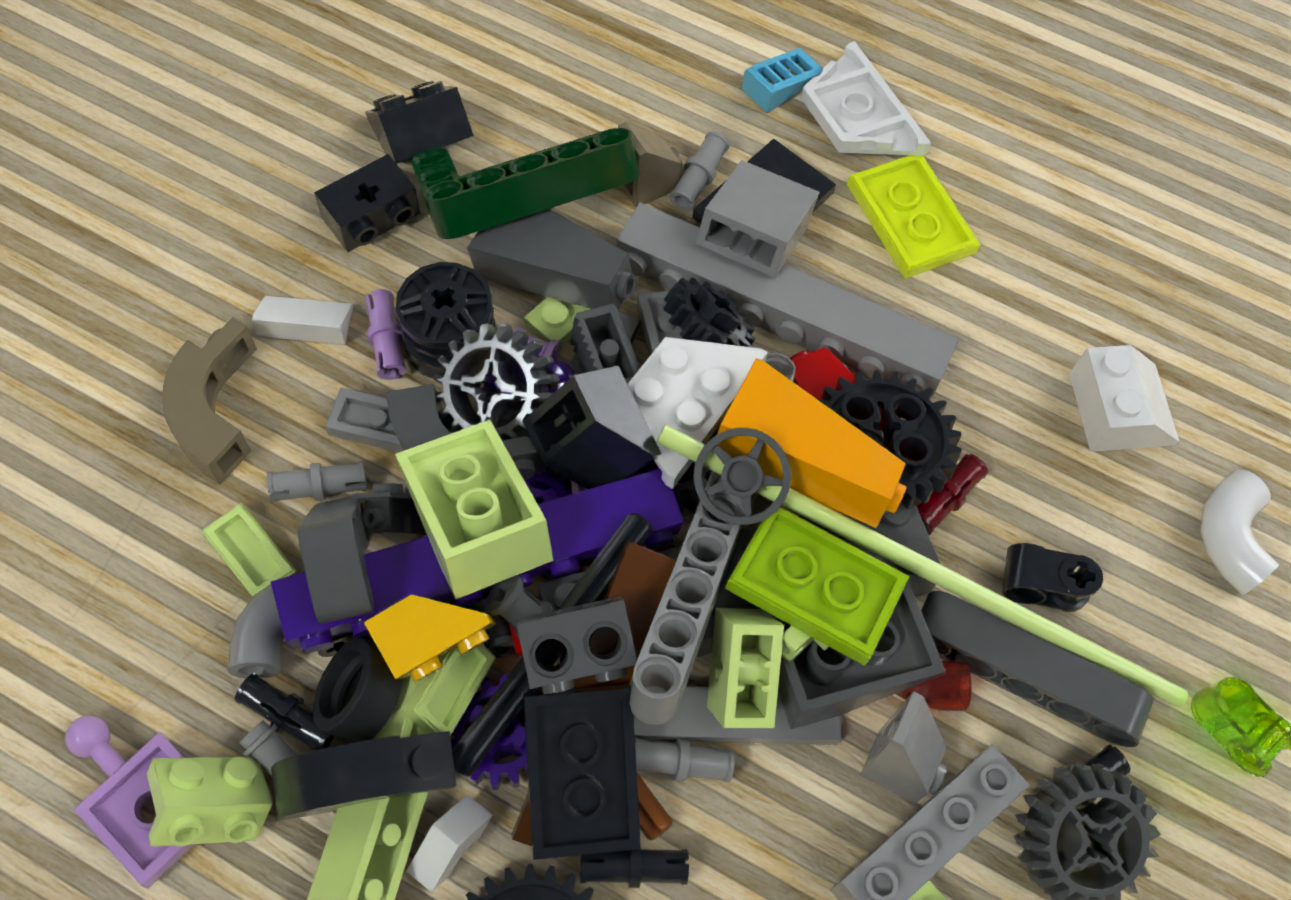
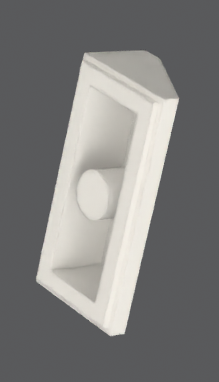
[251,296,353,344]

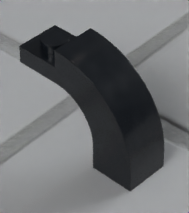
[271,731,456,821]

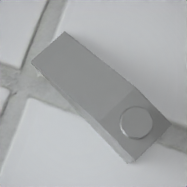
[860,691,947,804]

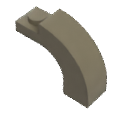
[162,317,257,485]

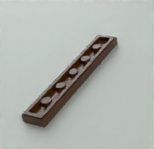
[511,540,677,846]

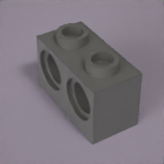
[516,596,637,694]

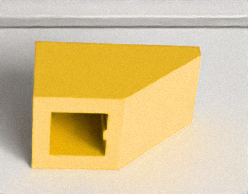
[364,594,496,683]

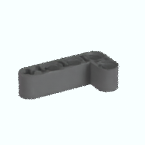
[298,496,374,624]

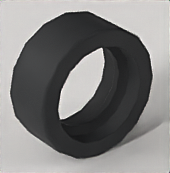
[313,638,403,743]

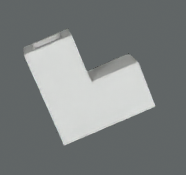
[406,795,493,892]

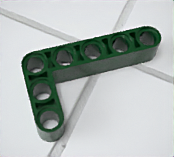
[411,128,640,239]

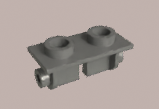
[352,483,427,536]

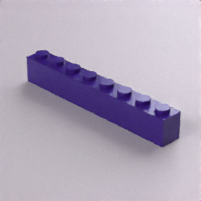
[271,469,684,653]

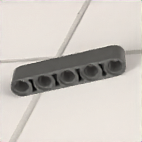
[921,591,1154,748]

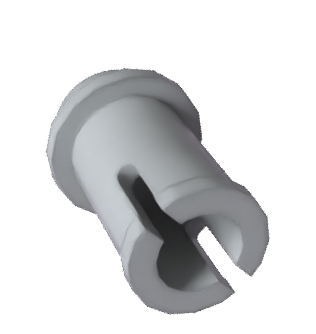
[239,720,297,776]

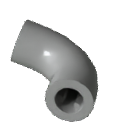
[228,574,295,679]

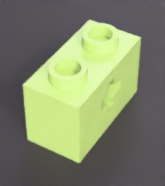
[707,608,784,728]

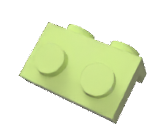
[147,756,273,847]

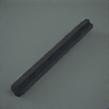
[452,513,653,777]

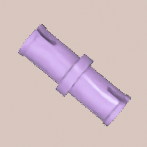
[365,289,406,380]

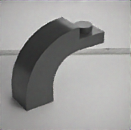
[386,384,546,480]

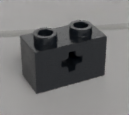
[314,154,420,253]

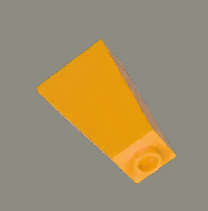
[717,358,907,528]

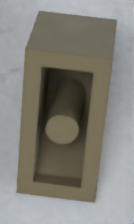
[618,122,683,207]

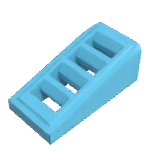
[742,48,823,113]

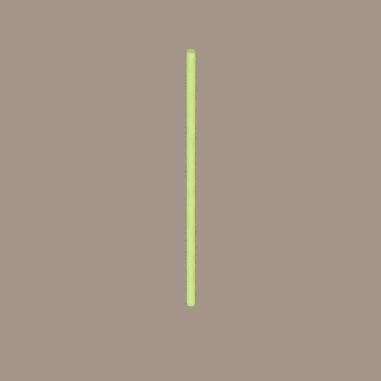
[656,424,1188,707]

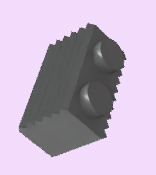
[571,304,640,384]

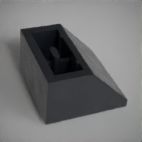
[365,81,474,164]
[523,366,662,489]

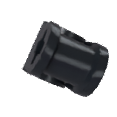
[1002,543,1104,612]

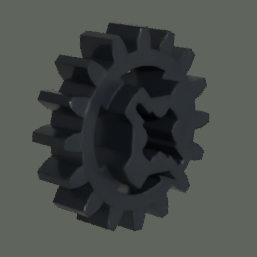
[663,277,755,347]

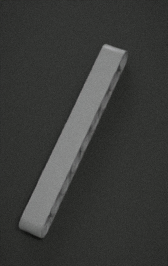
[629,352,796,725]

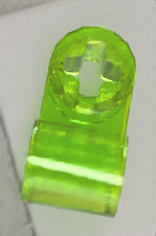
[1191,677,1291,777]

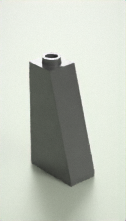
[467,209,635,310]

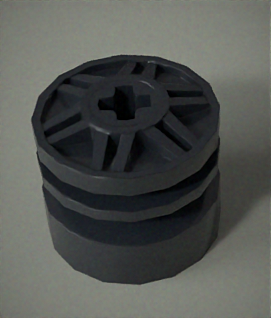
[395,262,496,378]

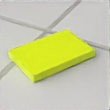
[847,155,981,279]

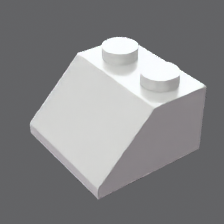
[1069,345,1179,452]

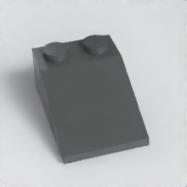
[772,580,946,729]

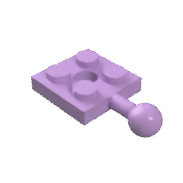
[65,716,195,889]

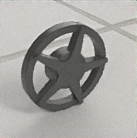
[694,428,791,525]

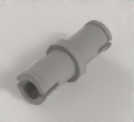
[669,131,730,211]
[267,461,367,503]
[635,737,735,783]

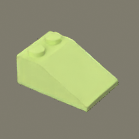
[395,420,553,599]

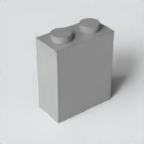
[696,160,820,278]

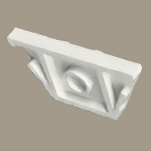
[801,41,931,156]
[628,337,768,489]

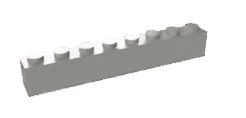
[617,202,959,400]

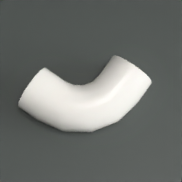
[1200,469,1279,596]

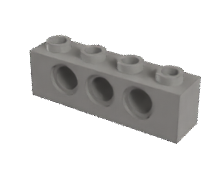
[830,744,1030,900]

